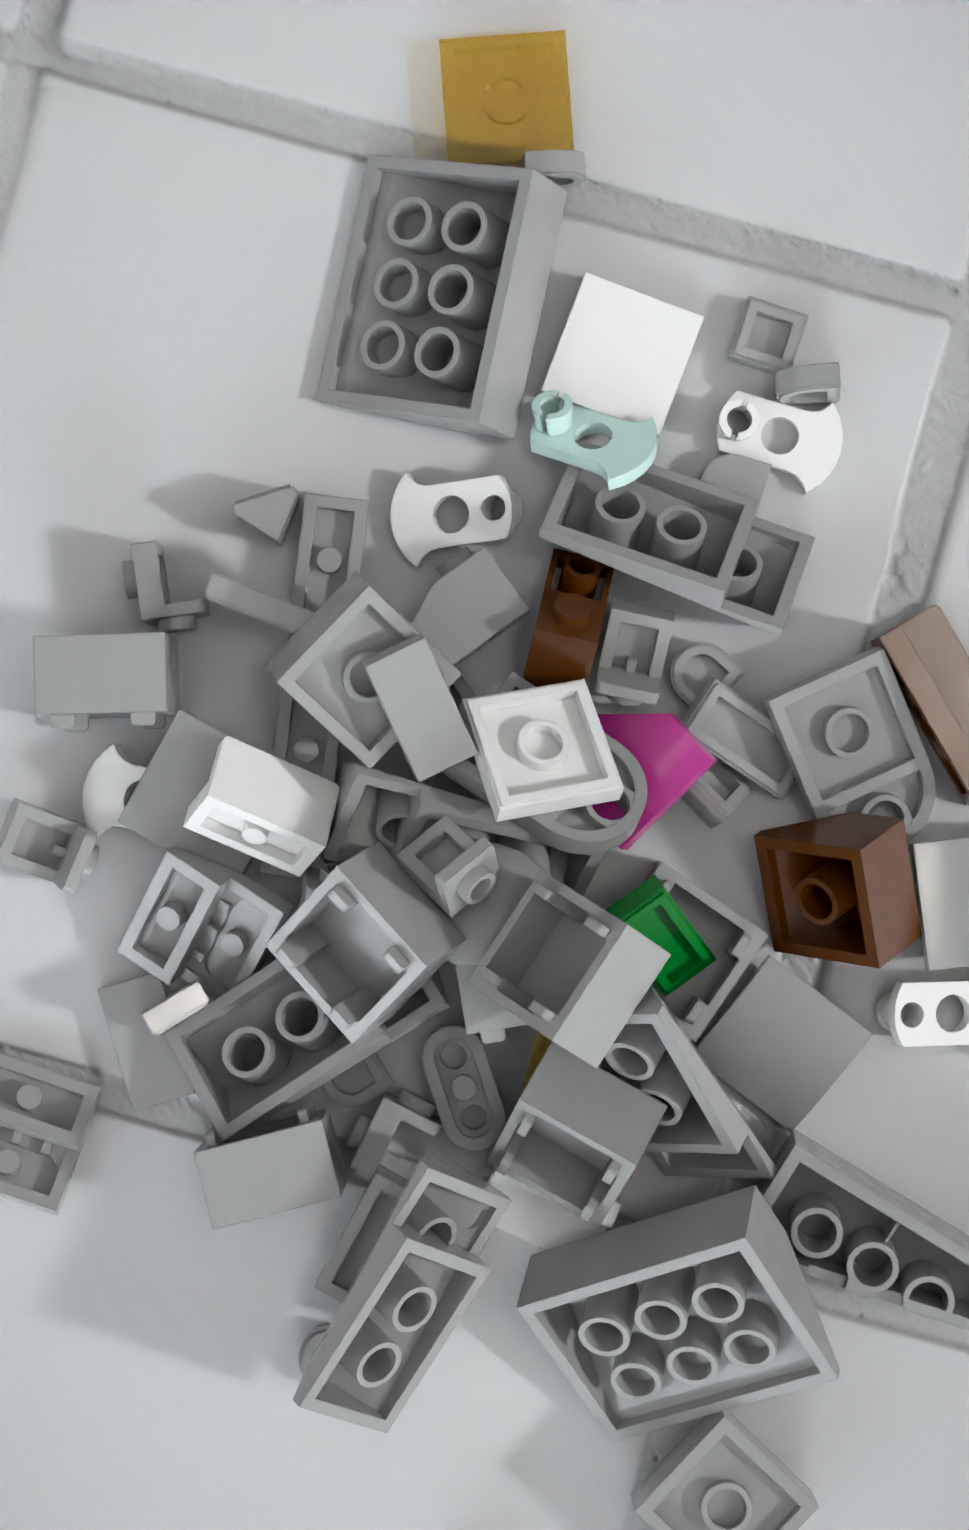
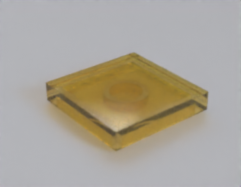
[439,30,574,166]

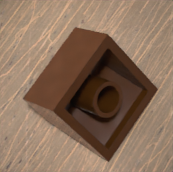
[754,812,922,969]

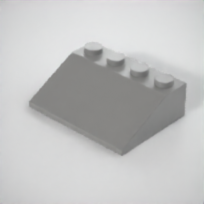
[315,154,568,439]
[516,1185,840,1442]

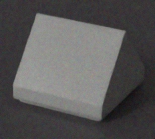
[232,484,300,547]
[681,757,752,829]

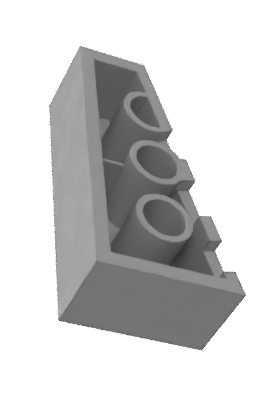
[757,1128,969,1331]

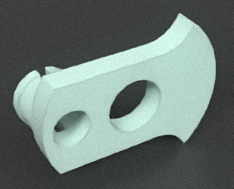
[530,390,658,490]

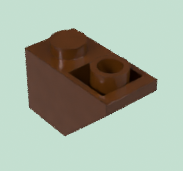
[523,548,614,687]

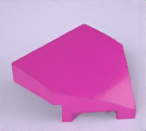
[592,713,717,850]

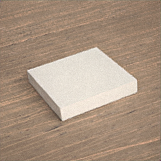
[540,272,704,438]
[459,679,624,822]

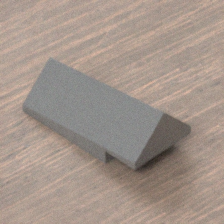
[538,439,815,637]
[321,762,606,896]
[164,959,450,1143]
[598,985,778,1179]
[292,1145,512,1433]

